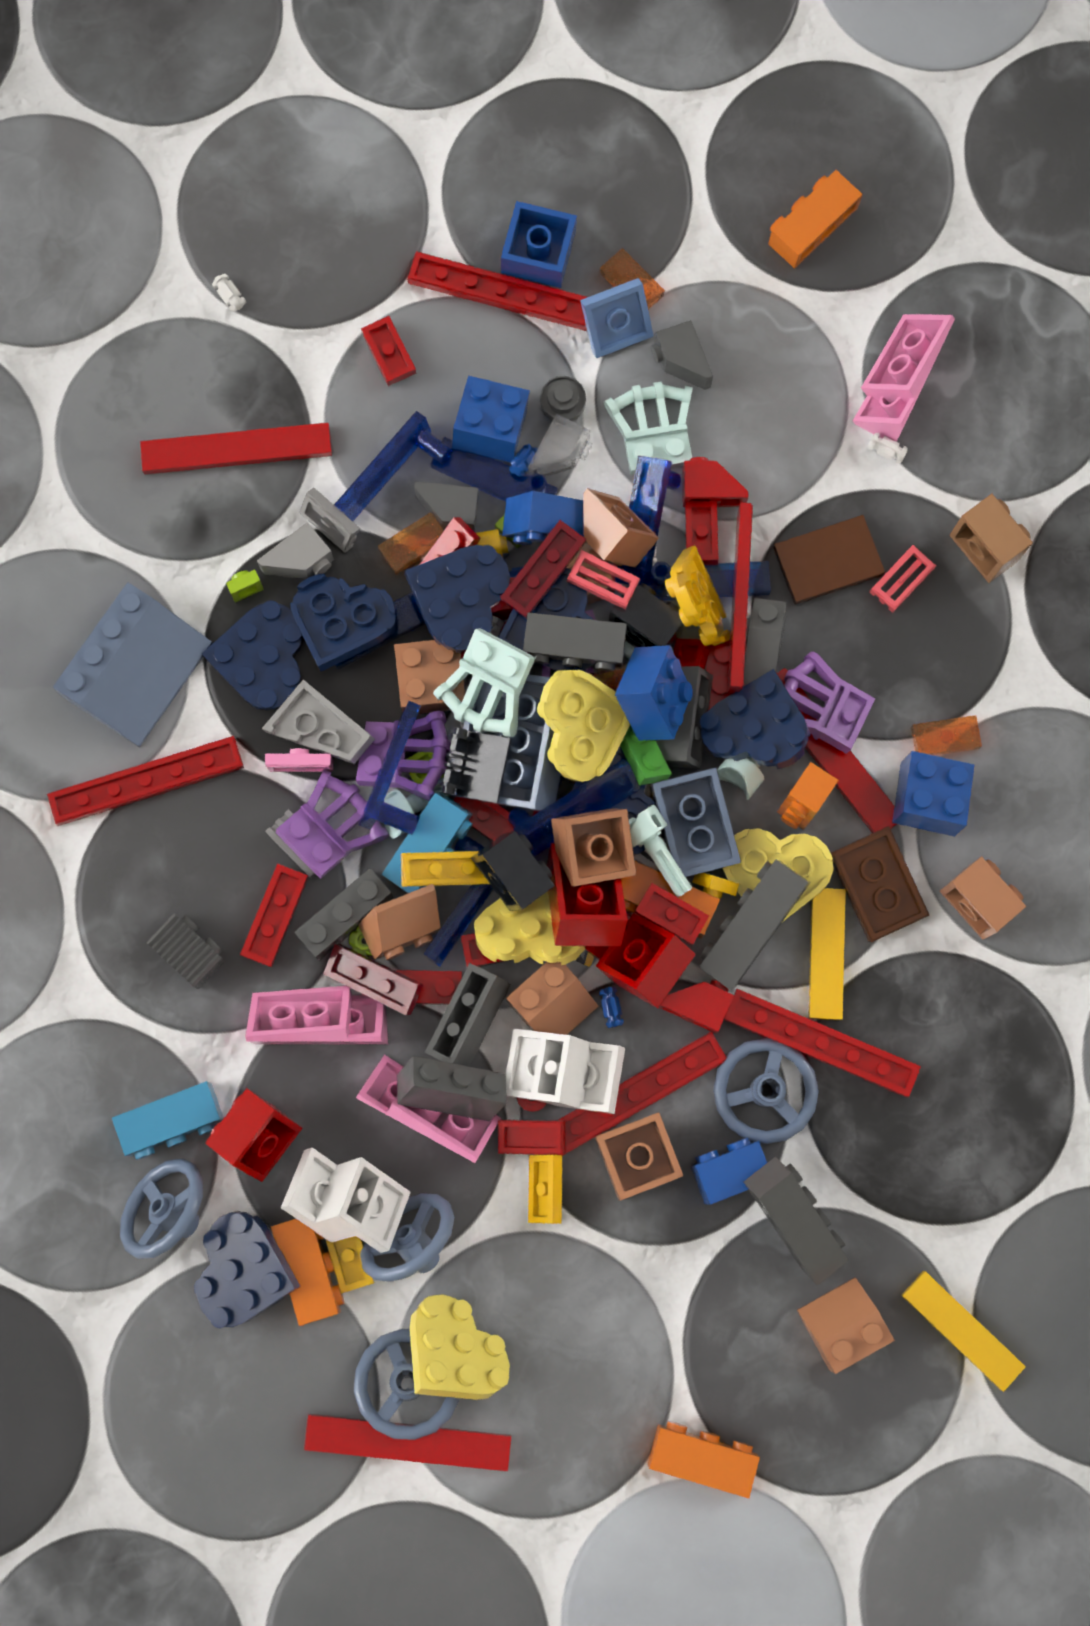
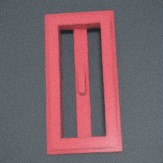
[870,545,937,613]
[567,550,640,609]

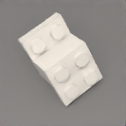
[505,1029,625,1114]
[281,1148,411,1253]

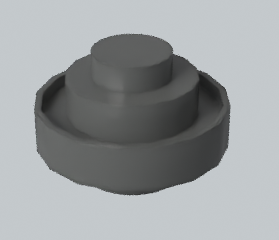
[540,376,586,423]

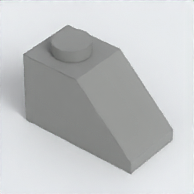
[257,522,334,579]

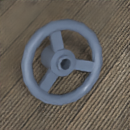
[713,1038,819,1144]
[120,1158,203,1259]
[360,1193,455,1282]
[354,1329,460,1440]

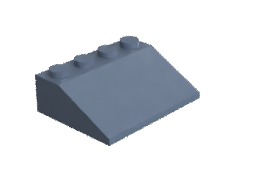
[53,582,213,747]
[452,675,561,814]

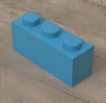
[381,792,473,893]
[112,1081,224,1160]

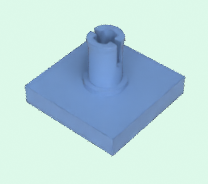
[580,278,654,359]

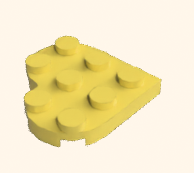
[537,670,630,782]
[723,828,834,923]
[474,891,585,965]
[410,1294,510,1400]

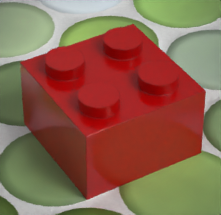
[596,913,696,1008]
[205,1088,303,1182]

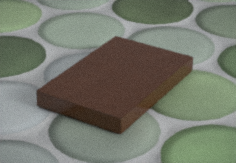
[773,515,885,605]
[830,826,930,942]

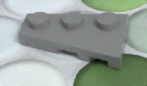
[262,680,375,764]

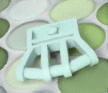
[604,381,693,475]
[433,628,535,737]

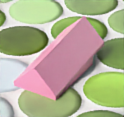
[853,314,955,442]
[245,986,388,1044]
[356,1054,501,1163]

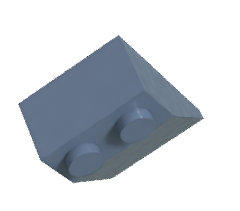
[650,767,741,877]

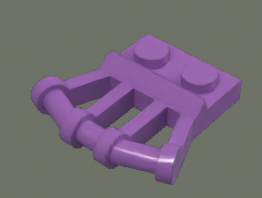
[784,652,875,754]
[356,711,451,801]
[276,769,389,879]

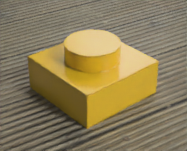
[692,873,739,898]

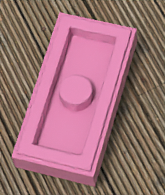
[265,748,333,772]

